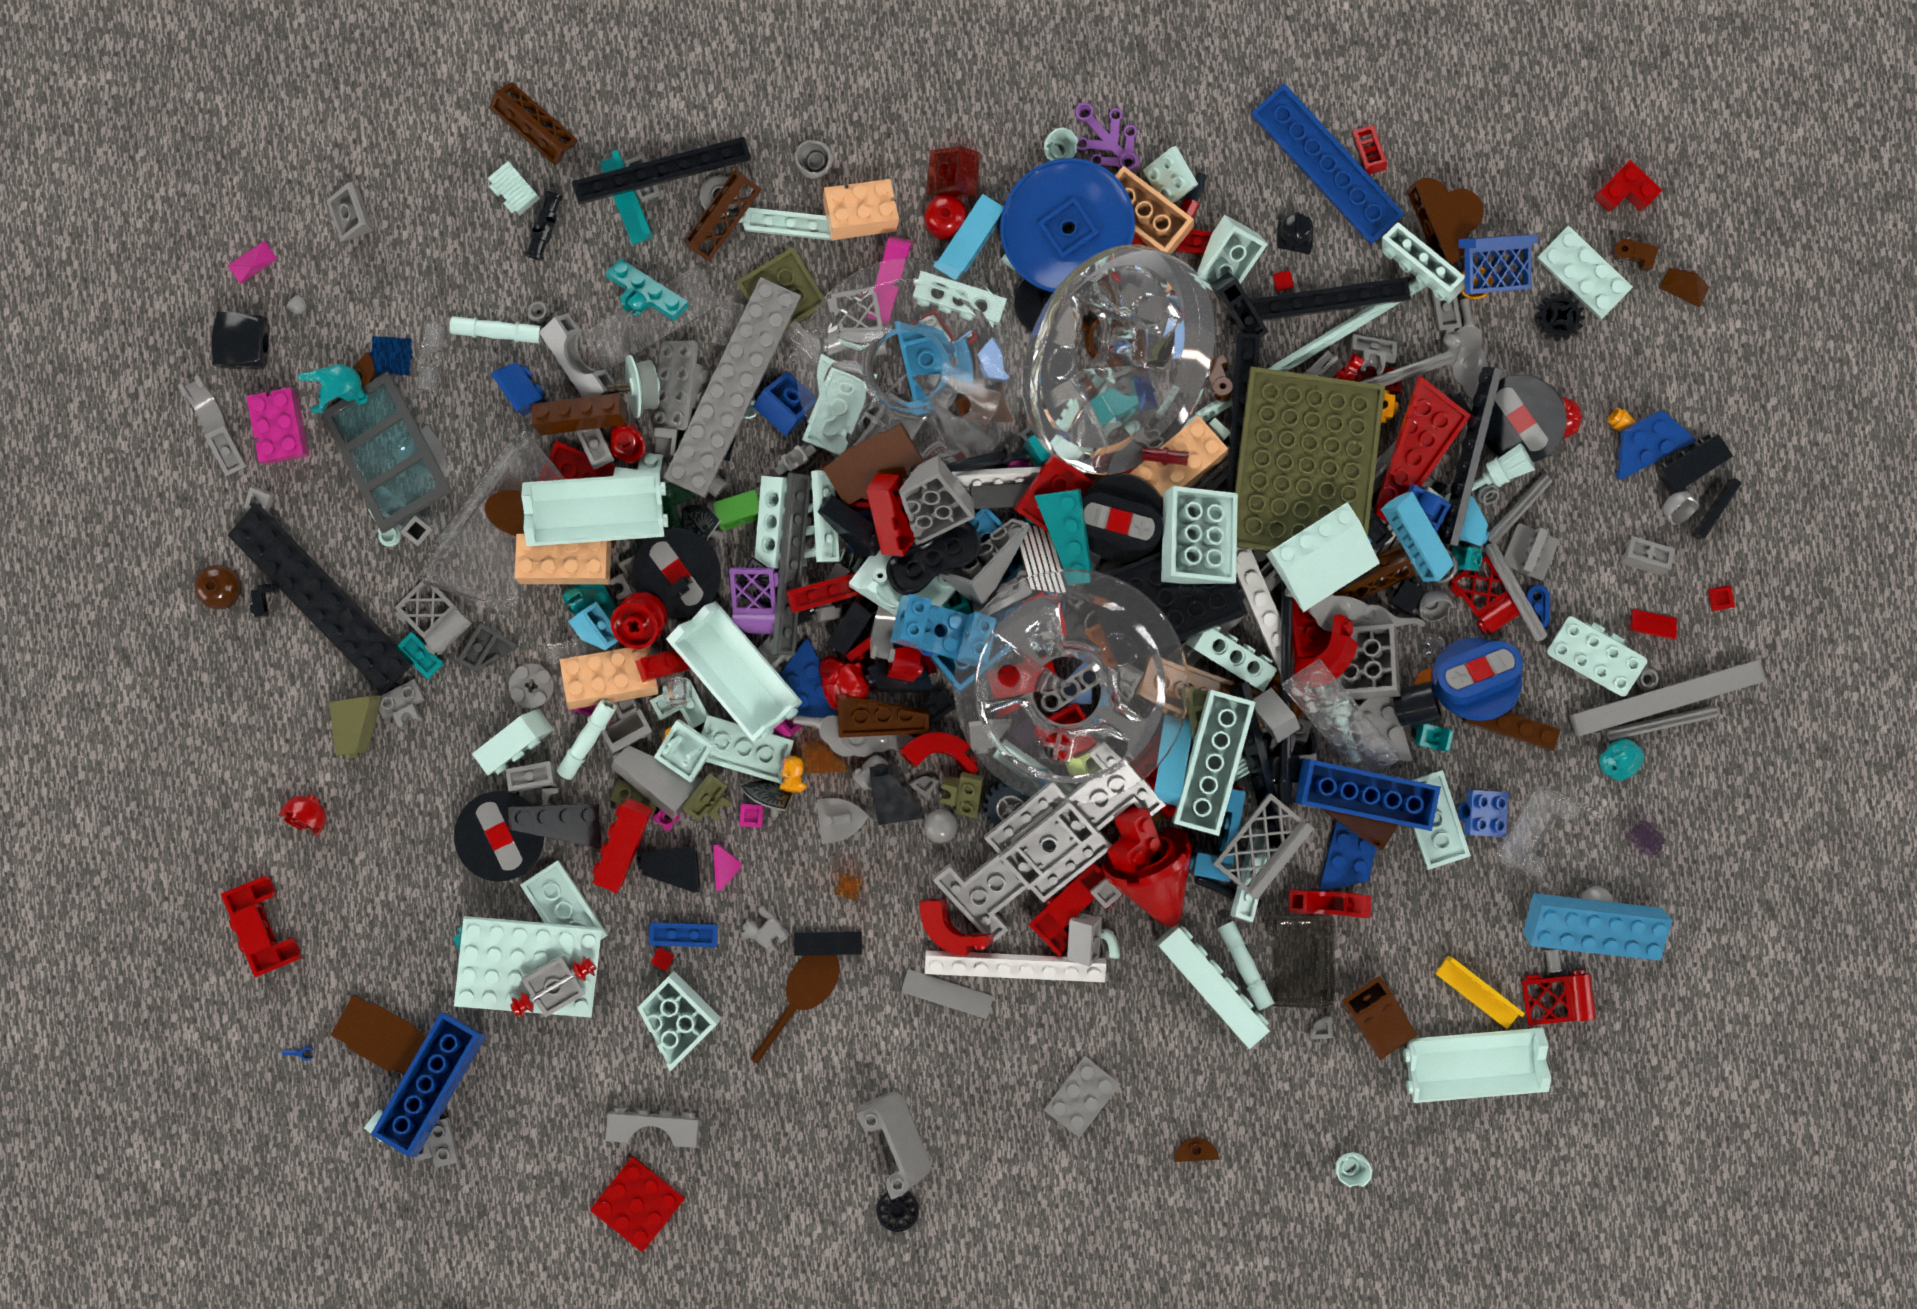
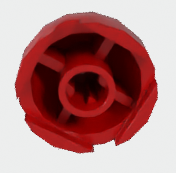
[924,195,968,241]
[278,794,326,836]

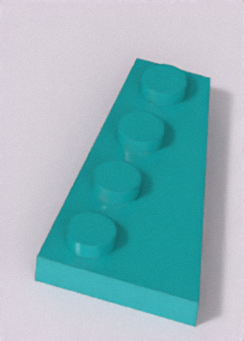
[1035,489,1093,583]

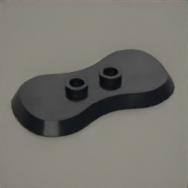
[886,521,981,595]

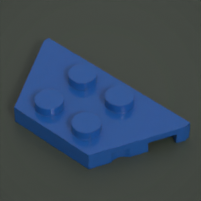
[1616,410,1696,480]
[779,639,838,717]
[1319,820,1376,891]

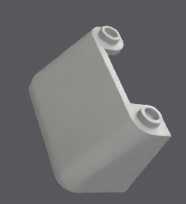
[856,1092,931,1200]

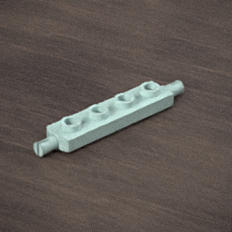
[730,207,834,241]

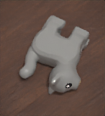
[742,906,790,954]

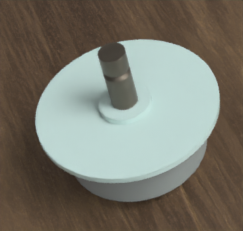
[606,355,660,418]

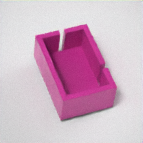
[246,387,310,465]

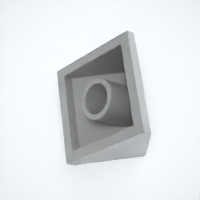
[327,182,374,242]

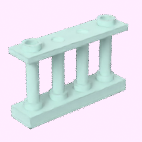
[782,470,840,567]

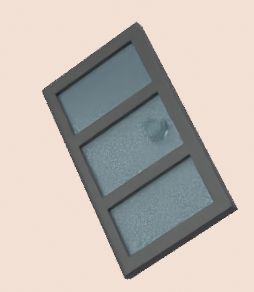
[321,371,452,533]

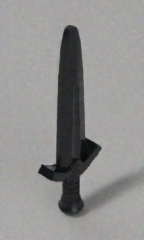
[946,441,1030,472]

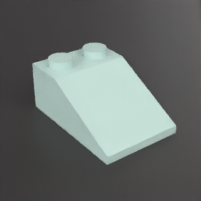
[1194,215,1268,291]

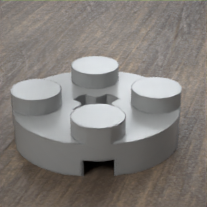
[509,663,555,708]

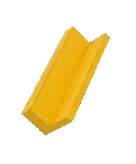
[1434,956,1525,1029]

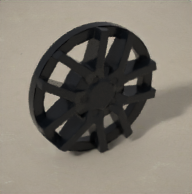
[877,1191,919,1232]

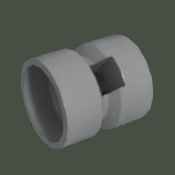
[814,601,845,623]

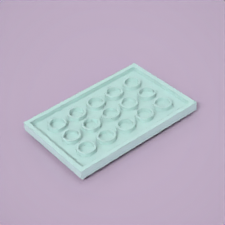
[454,916,602,1017]

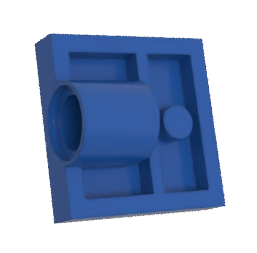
[1407,484,1451,533]
[1458,789,1508,837]

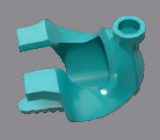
[298,364,369,414]

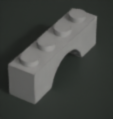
[539,314,615,398]
[606,1107,701,1148]

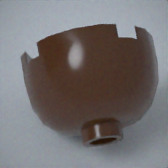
[194,565,242,610]

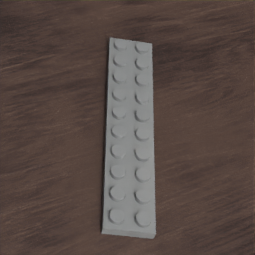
[664,277,802,498]

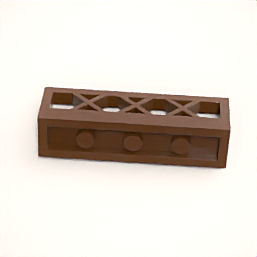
[489,82,578,166]
[684,169,762,262]
[1333,544,1415,600]

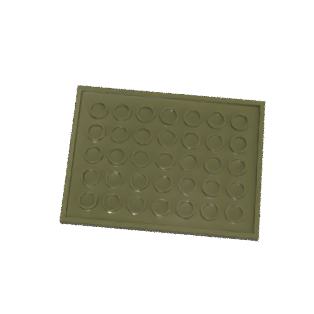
[1234,367,1385,552]

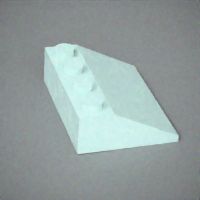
[1161,486,1238,584]
[1266,502,1380,612]

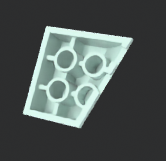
[638,971,722,1071]

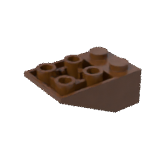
[1341,975,1417,1060]

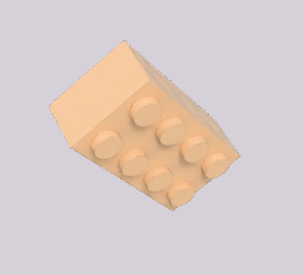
[1115,166,1194,261]
[1129,416,1229,499]
[515,534,611,584]
[559,645,658,710]

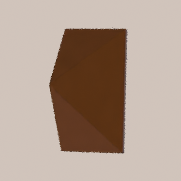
[1659,268,1709,307]

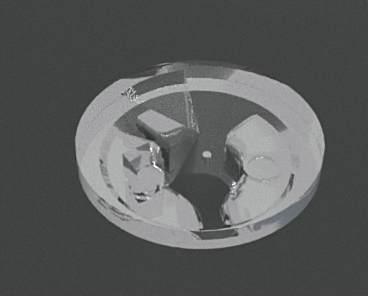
[1022,244,1215,475]
[797,258,1024,484]
[954,569,1189,804]

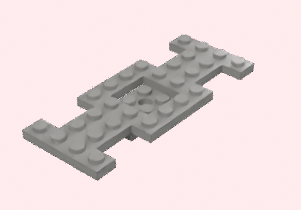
[933,736,1166,942]

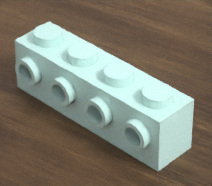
[1382,222,1465,304]

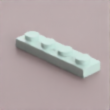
[1230,829,1267,922]

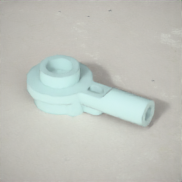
[368,509,401,547]

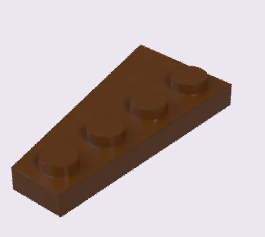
[838,695,929,738]

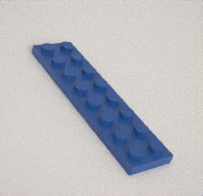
[1251,83,1405,246]

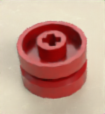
[611,591,667,649]

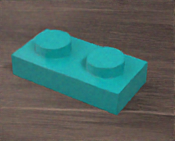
[398,632,445,679]

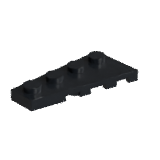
[508,804,600,849]

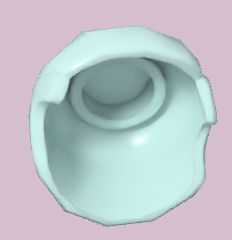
[1044,127,1078,161]
[1335,1152,1372,1187]

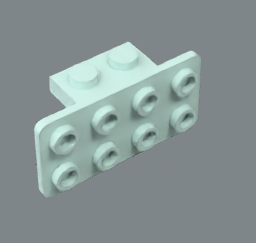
[1547,616,1647,696]

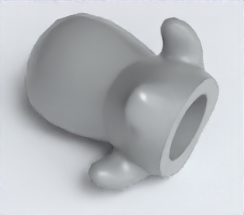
[852,755,888,791]

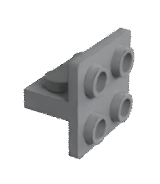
[1504,523,1559,581]

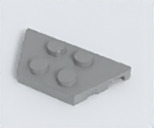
[1350,697,1413,762]

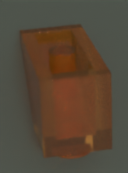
[802,741,849,773]

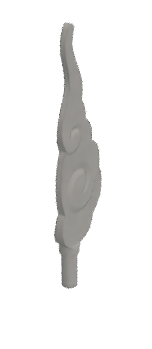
[1447,298,1488,404]
[1284,588,1425,632]
[793,715,914,757]

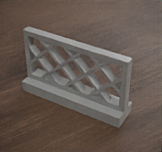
[1213,793,1314,899]

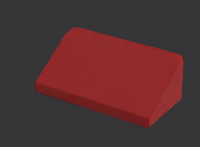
[1628,609,1677,640]

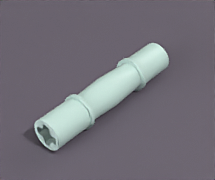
[450,316,542,344]
[557,699,617,780]
[1218,921,1275,1011]

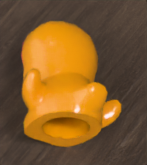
[779,756,807,793]

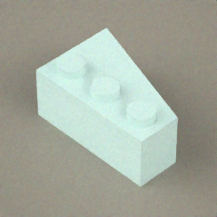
[472,709,554,776]

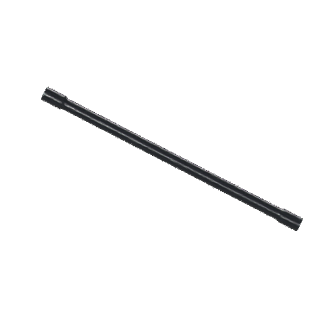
[1278,580,1293,802]

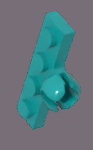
[605,258,689,321]
[563,584,617,622]

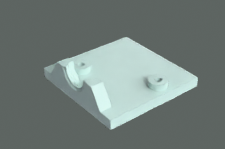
[849,540,956,616]

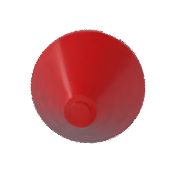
[1102,827,1192,927]

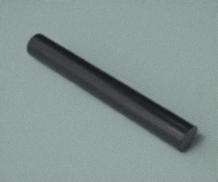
[1196,876,1262,908]

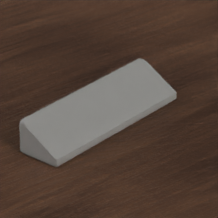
[901,969,994,1019]

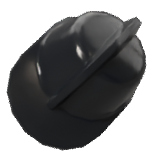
[1277,212,1313,255]

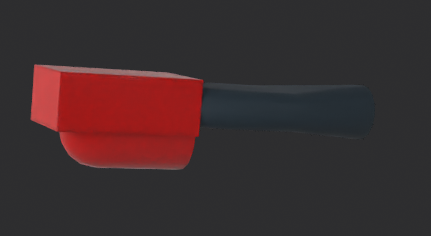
[1180,173,1206,218]

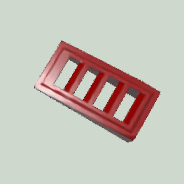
[1352,125,1387,175]

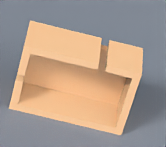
[823,179,899,240]

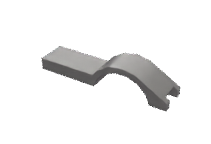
[178,375,247,476]
[870,575,896,663]

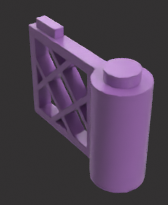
[729,568,779,634]

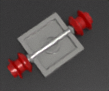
[510,954,597,1018]

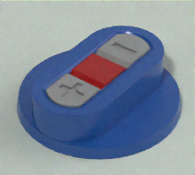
[1431,638,1523,721]

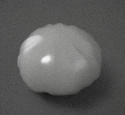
[794,140,833,179]

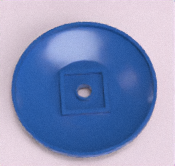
[1000,158,1135,294]

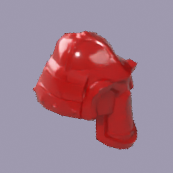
[819,656,869,711]

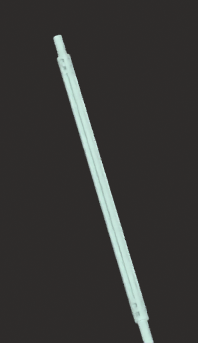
[1177,278,1427,431]

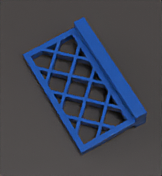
[1459,234,1537,294]

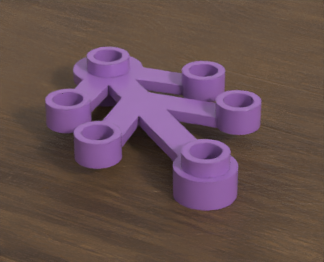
[1075,102,1139,173]

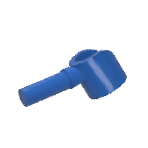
[282,1046,313,1061]

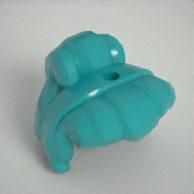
[1599,738,1644,781]

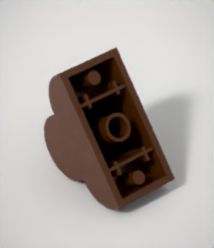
[1406,178,1484,266]

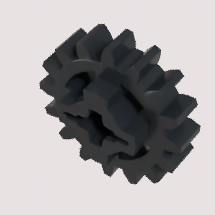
[1534,292,1585,342]

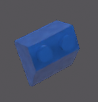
[491,362,546,417]
[753,371,819,436]

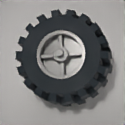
[983,773,1039,828]

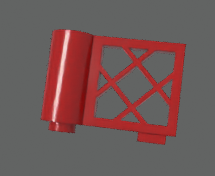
[1449,555,1520,635]
[1521,969,1596,1026]

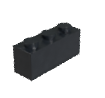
[1656,434,1733,494]

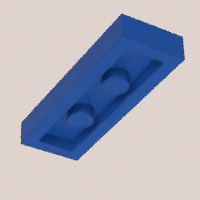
[649,922,718,948]

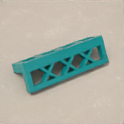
[599,150,654,246]

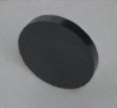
[1014,280,1079,336]

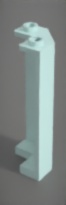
[521,473,668,546]
[666,601,803,742]
[1403,1028,1551,1103]

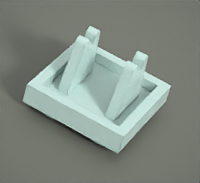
[1143,146,1198,204]
[654,719,716,783]

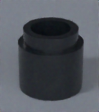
[1393,681,1442,728]

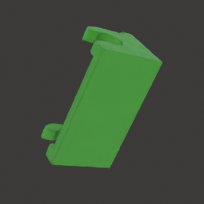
[713,490,759,531]

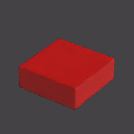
[1707,585,1735,611]

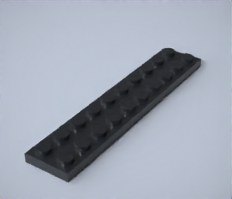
[228,503,414,695]

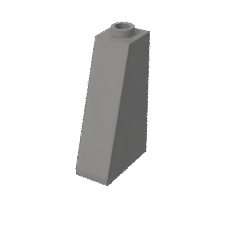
[612,745,703,820]

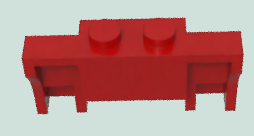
[1028,863,1124,957]
[221,875,303,978]

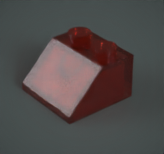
[926,146,980,198]

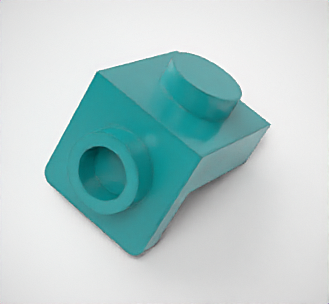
[1452,546,1482,572]
[1414,724,1453,752]

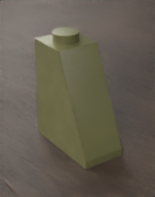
[329,695,381,759]

